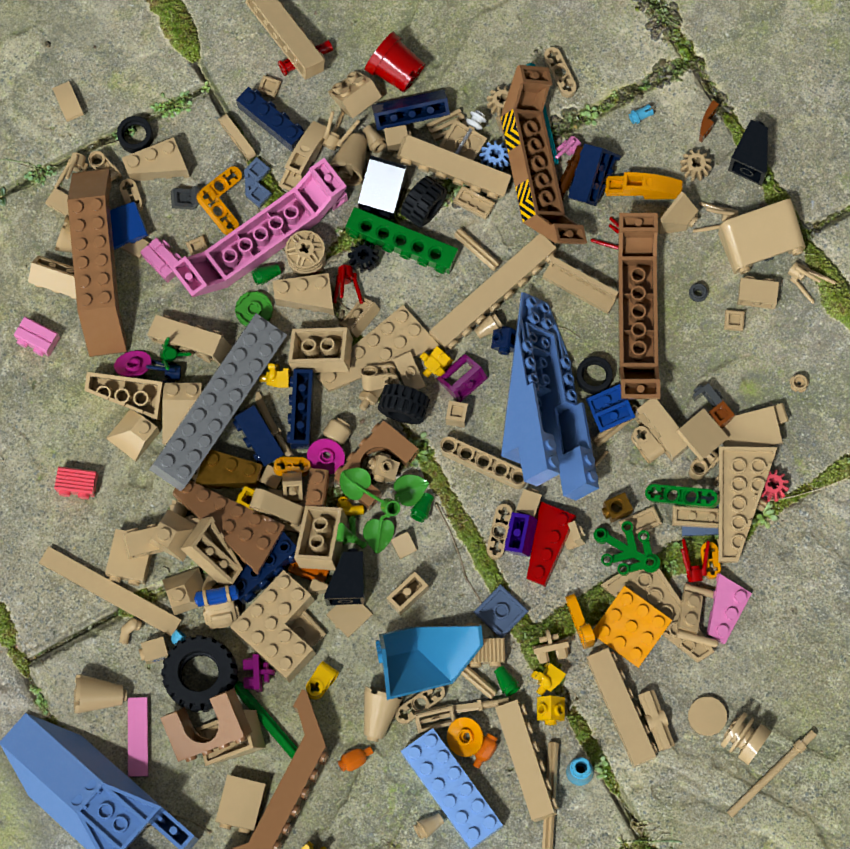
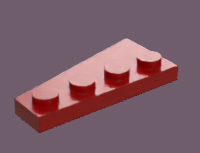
[526,502,576,587]

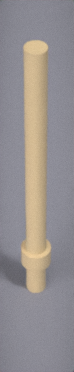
[727,730,817,818]

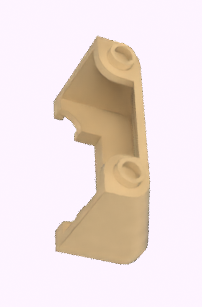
[718,199,806,274]

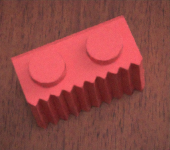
[54,466,98,499]

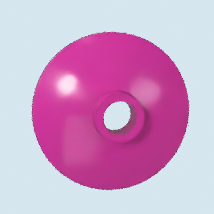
[114,351,152,378]
[307,438,345,475]

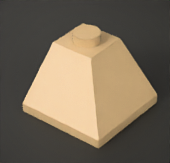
[658,191,699,234]
[106,409,160,462]
[149,509,196,562]
[162,567,204,616]

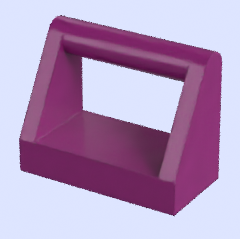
[436,354,488,402]

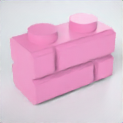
[140,238,182,283]
[14,316,60,357]

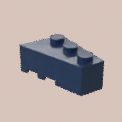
[568,144,621,206]
[232,404,284,466]

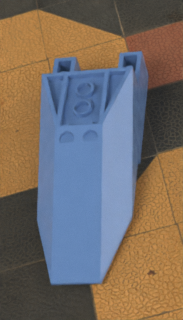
[501,292,599,501]
[0,713,199,849]

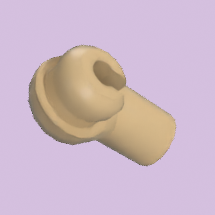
[119,619,142,644]

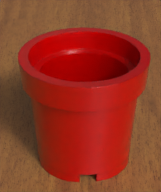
[364,31,426,93]

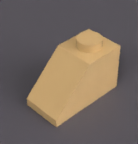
[282,471,303,502]

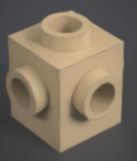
[367,453,400,482]

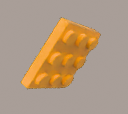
[593,586,673,668]

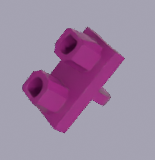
[243,654,275,692]

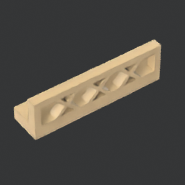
[542,256,619,314]

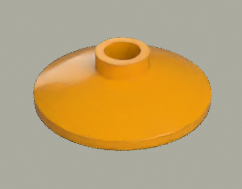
[447,717,484,757]

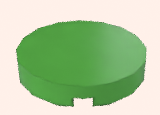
[235,291,273,327]

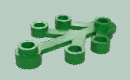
[594,521,661,576]

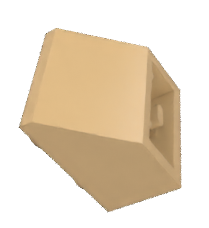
[328,70,382,119]

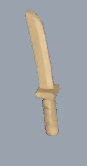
[255,392,294,457]
[431,697,510,714]

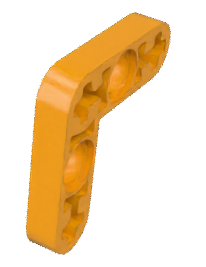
[196,166,242,235]
[565,594,595,649]

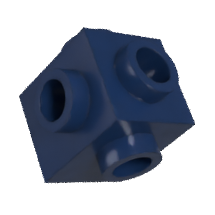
[491,326,516,355]

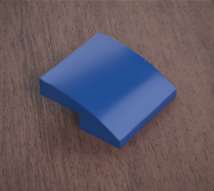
[110,202,148,250]
[586,384,636,433]

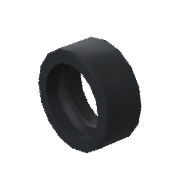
[117,116,153,153]
[577,356,613,394]

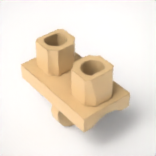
[532,630,569,664]

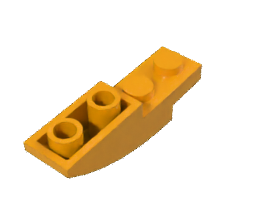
[605,172,683,199]

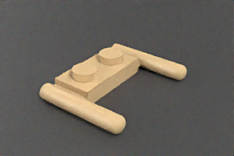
[676,583,718,647]

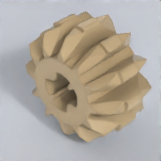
[487,86,509,117]
[680,149,712,182]

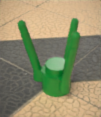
[160,337,192,370]

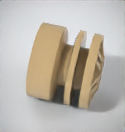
[285,230,327,277]
[720,712,772,765]

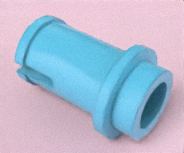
[629,104,654,124]

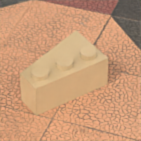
[634,399,689,462]
[180,516,243,586]

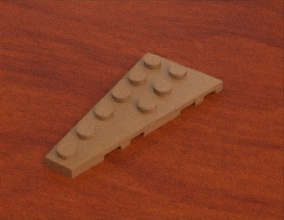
[173,481,285,575]

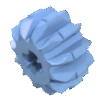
[479,140,509,171]

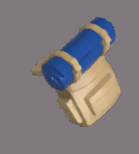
[194,584,240,629]

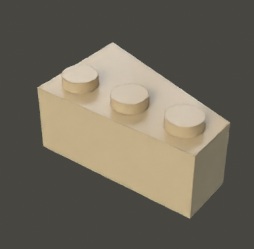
[122,137,189,181]
[272,273,335,316]

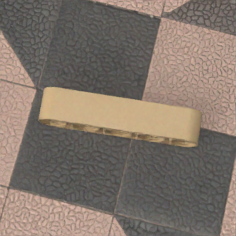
[440,437,527,489]

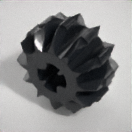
[348,241,380,273]

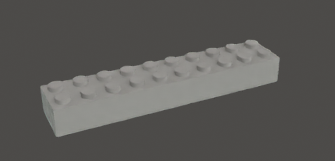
[149,313,287,491]

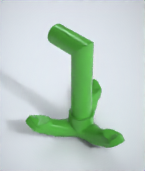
[336,515,367,549]

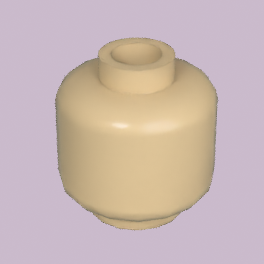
[323,418,351,446]

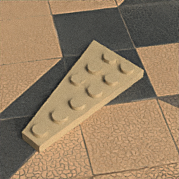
[718,447,778,563]

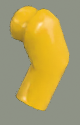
[337,496,364,516]

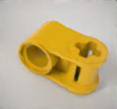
[306,661,339,700]

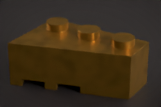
[195,450,264,489]

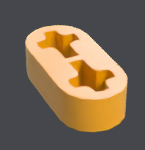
[273,457,310,477]
[700,542,721,580]

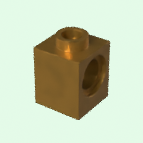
[602,492,633,523]

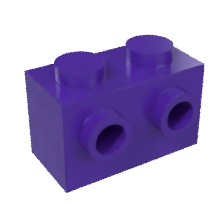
[504,512,538,557]

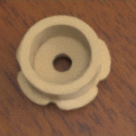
[790,374,809,393]

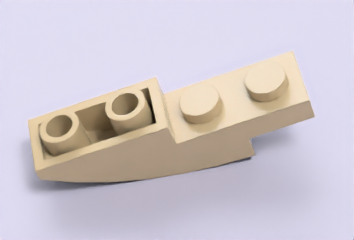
[278,121,326,191]

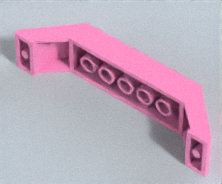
[170,158,347,298]

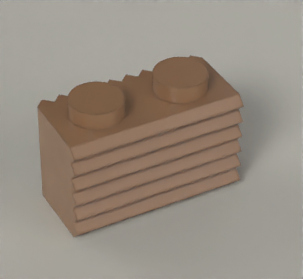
[305,468,329,507]

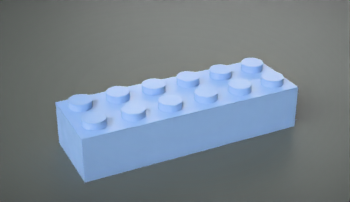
[401,728,503,849]

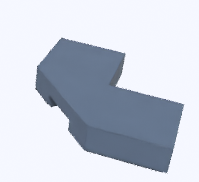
[244,157,272,208]

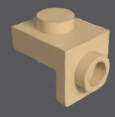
[565,521,586,550]

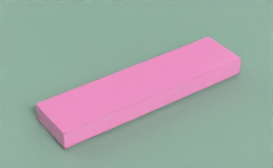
[128,697,149,777]

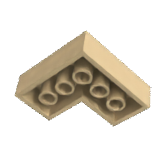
[230,570,316,683]

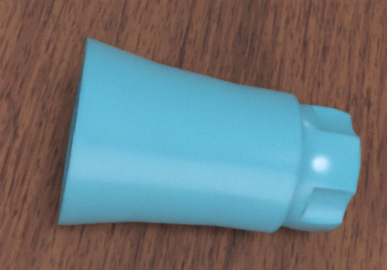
[566,757,594,786]

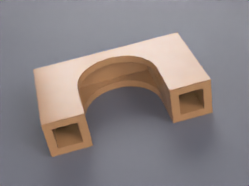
[334,420,419,511]
[160,688,252,762]

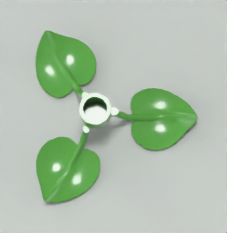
[339,467,429,554]

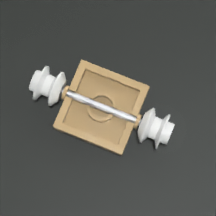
[439,110,487,179]

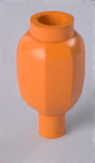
[473,733,498,769]
[337,746,373,772]

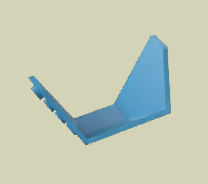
[375,625,484,700]

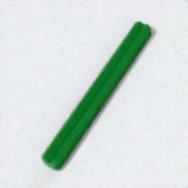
[234,681,298,759]

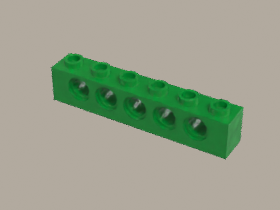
[345,207,458,274]

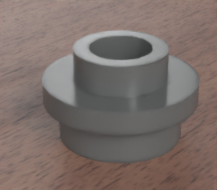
[689,283,708,302]

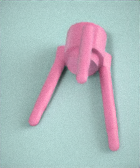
[555,136,582,159]

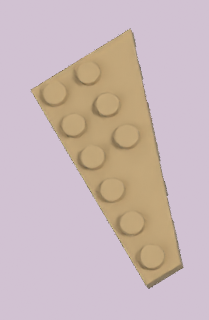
[316,305,440,392]
[601,560,714,663]

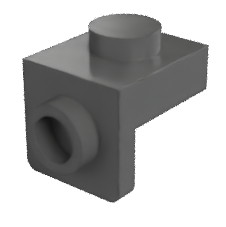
[171,186,199,210]
[692,383,723,408]

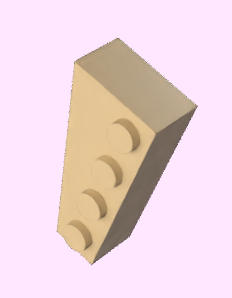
[147,315,232,365]
[84,372,164,421]

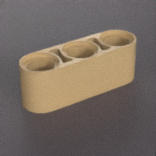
[249,488,305,527]

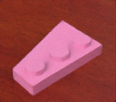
[706,574,752,644]

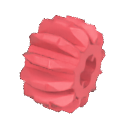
[760,470,789,502]

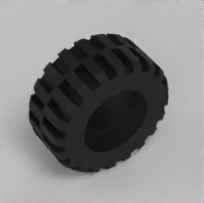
[161,635,238,712]

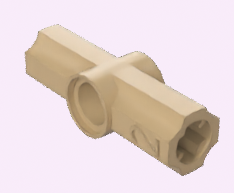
[638,690,675,752]

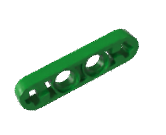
[645,484,720,508]

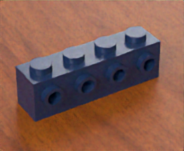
[236,87,304,152]
[372,89,450,130]
[287,369,314,449]
[231,532,296,604]

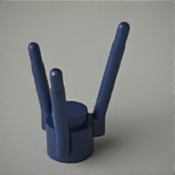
[146,359,181,383]

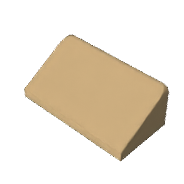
[339,296,380,338]

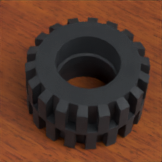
[401,176,447,228]
[377,384,430,424]

